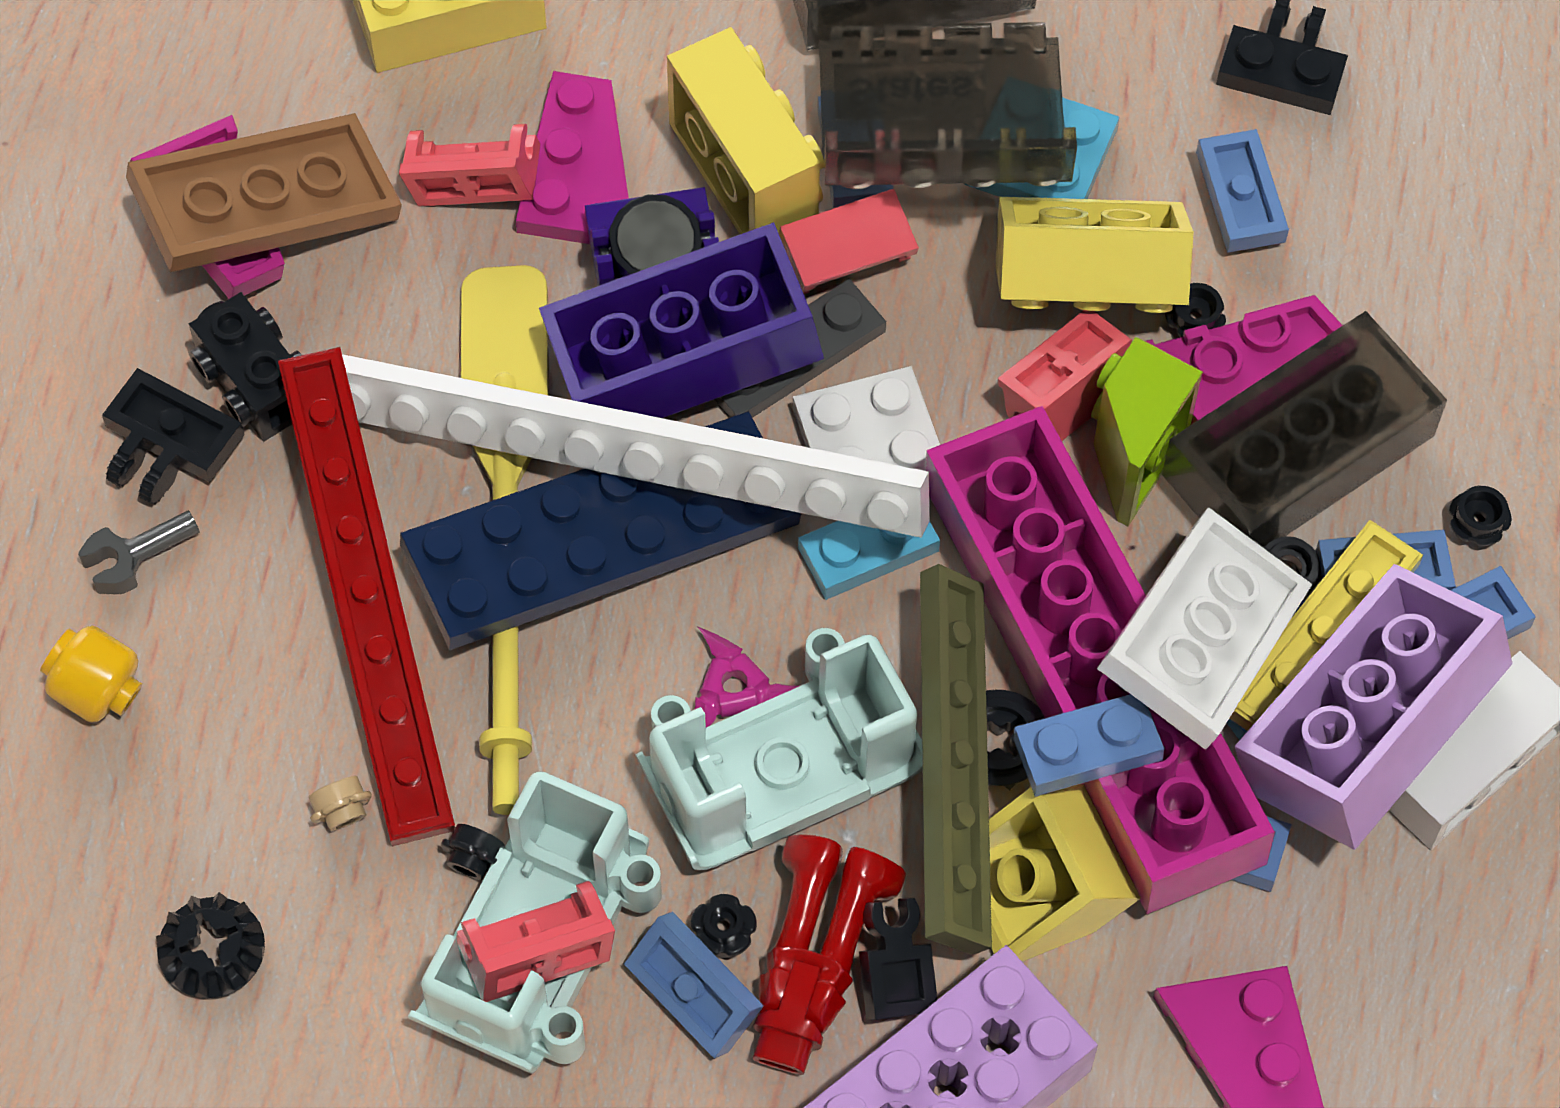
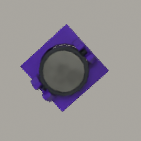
[585,187,719,286]

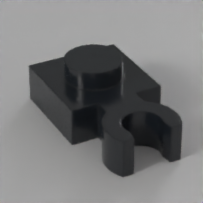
[859,898,937,1020]

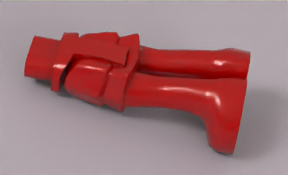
[753,834,906,1075]

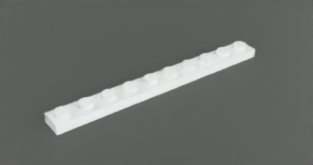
[342,354,930,538]

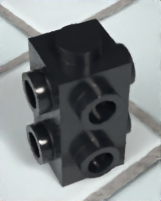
[188,292,302,442]

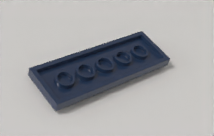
[400,411,802,650]

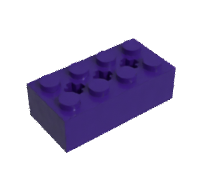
[539,222,824,418]

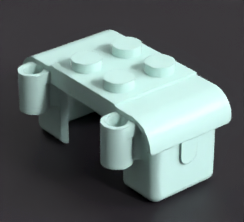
[635,628,923,870]
[408,771,662,1074]

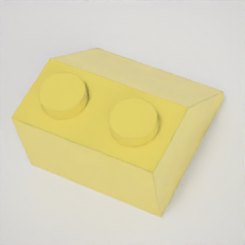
[989,784,1141,962]

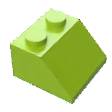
[1091,337,1203,526]

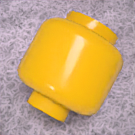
[40,625,143,723]

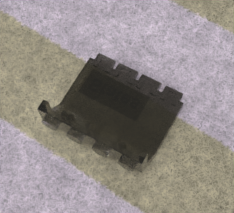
[819,22,1077,189]

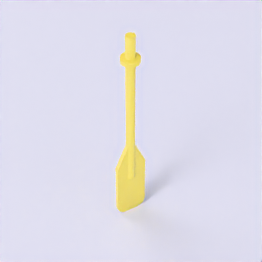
[461,265,549,815]

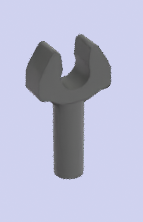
[78,510,200,594]

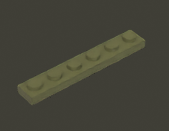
[920,564,992,955]

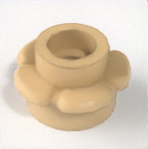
[309,776,372,831]

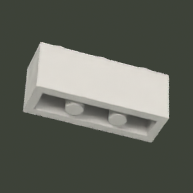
[1389,651,1560,850]

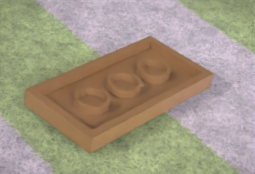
[126,113,402,272]

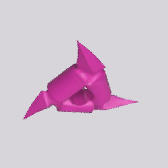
[695,626,799,727]

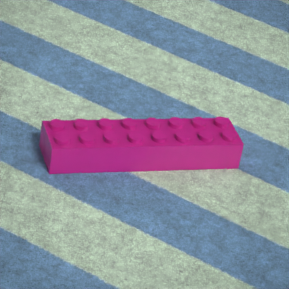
[926,406,1275,914]

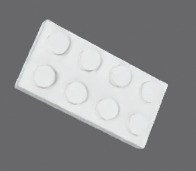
[1097,507,1312,750]

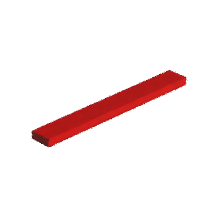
[278,347,455,846]

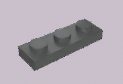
[714,278,887,418]

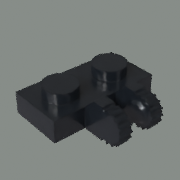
[1216,0,1348,115]
[102,368,245,504]

